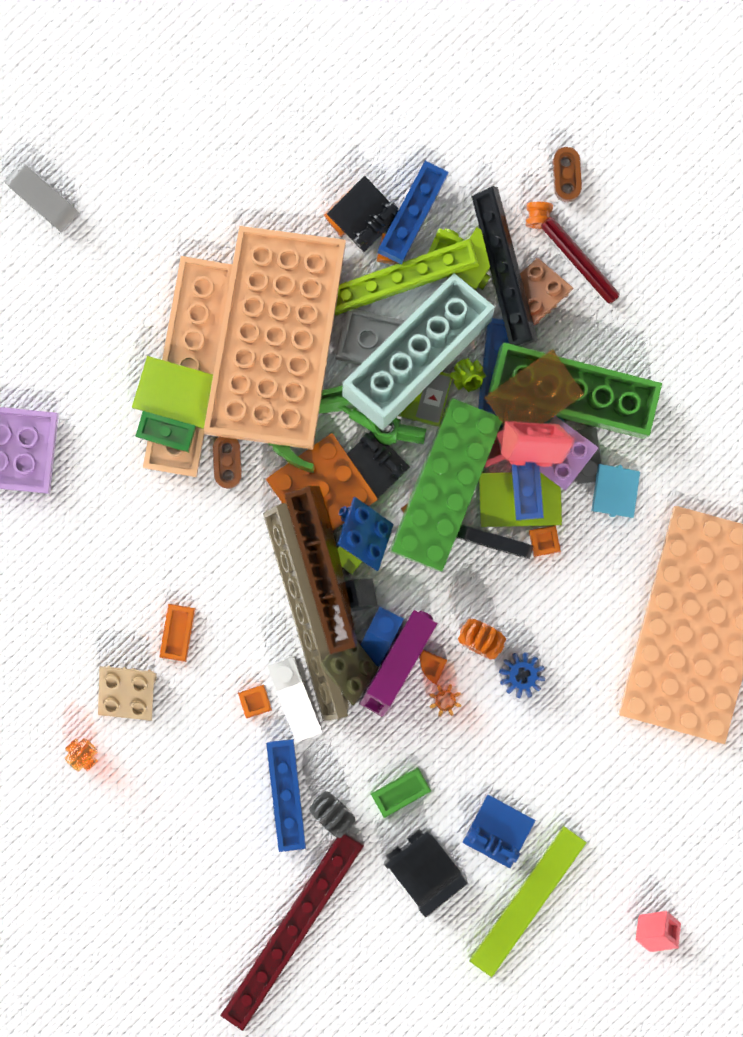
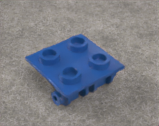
[338,497,394,571]
[462,794,536,869]

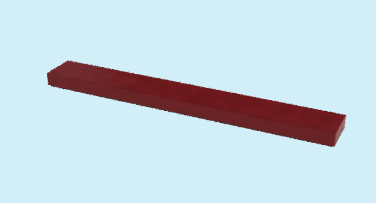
[220,833,364,1031]

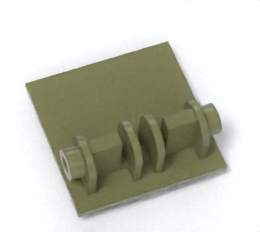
[321,640,379,706]

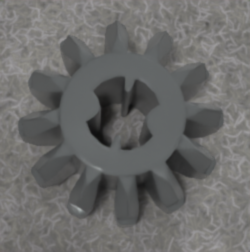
[309,791,356,838]

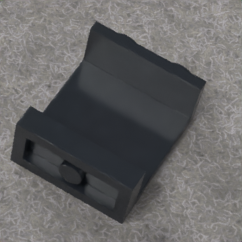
[384,828,469,918]

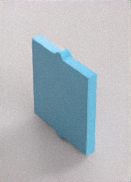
[591,464,640,518]

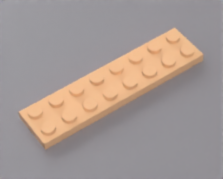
[143,256,232,478]

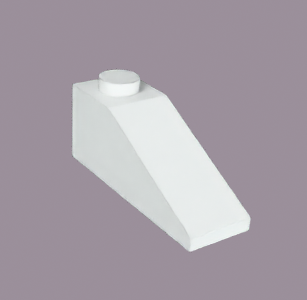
[267,656,322,742]

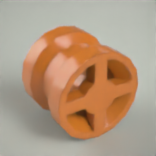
[526,201,553,229]

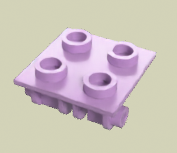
[540,416,598,491]

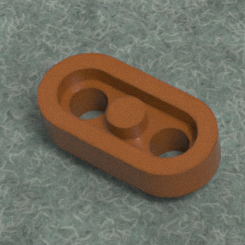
[552,147,582,202]
[213,437,242,489]

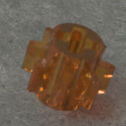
[429,683,462,717]
[64,738,98,772]

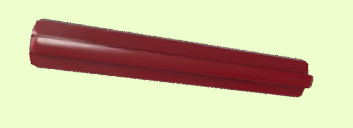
[541,217,620,304]

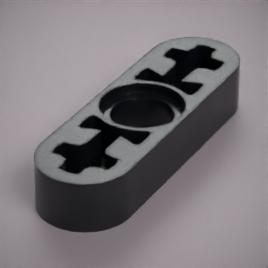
[456,524,534,559]

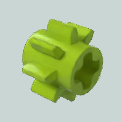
[450,358,486,392]

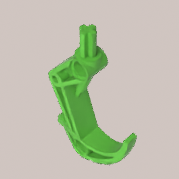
[268,386,427,473]

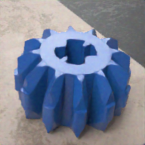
[499,652,545,698]

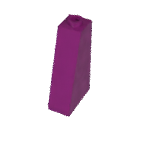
[359,610,438,717]

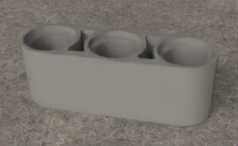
[3,162,79,233]

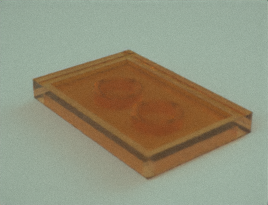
[484,349,584,425]

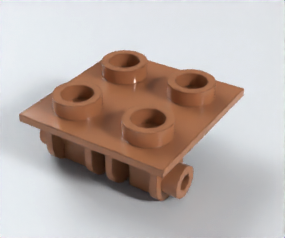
[520,257,574,325]

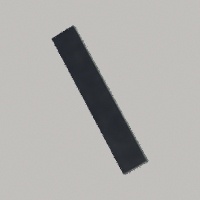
[471,186,538,347]

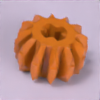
[458,619,507,660]

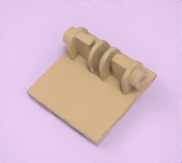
[98,665,157,721]

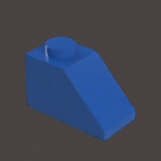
[360,606,404,667]

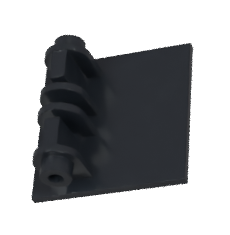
[327,175,399,252]
[347,431,410,498]

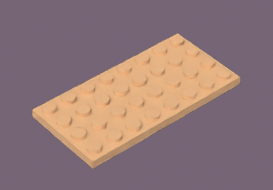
[203,226,346,449]
[618,505,743,744]

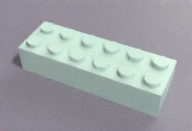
[342,273,495,430]

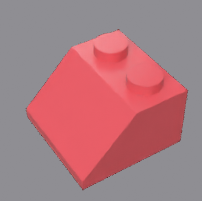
[501,421,574,467]

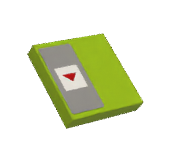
[397,372,452,427]

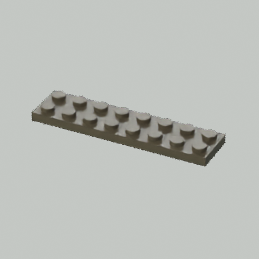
[263,503,349,721]

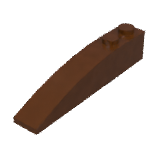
[284,486,357,654]

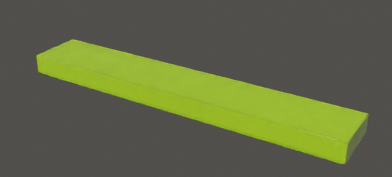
[335,238,479,316]
[469,825,587,978]

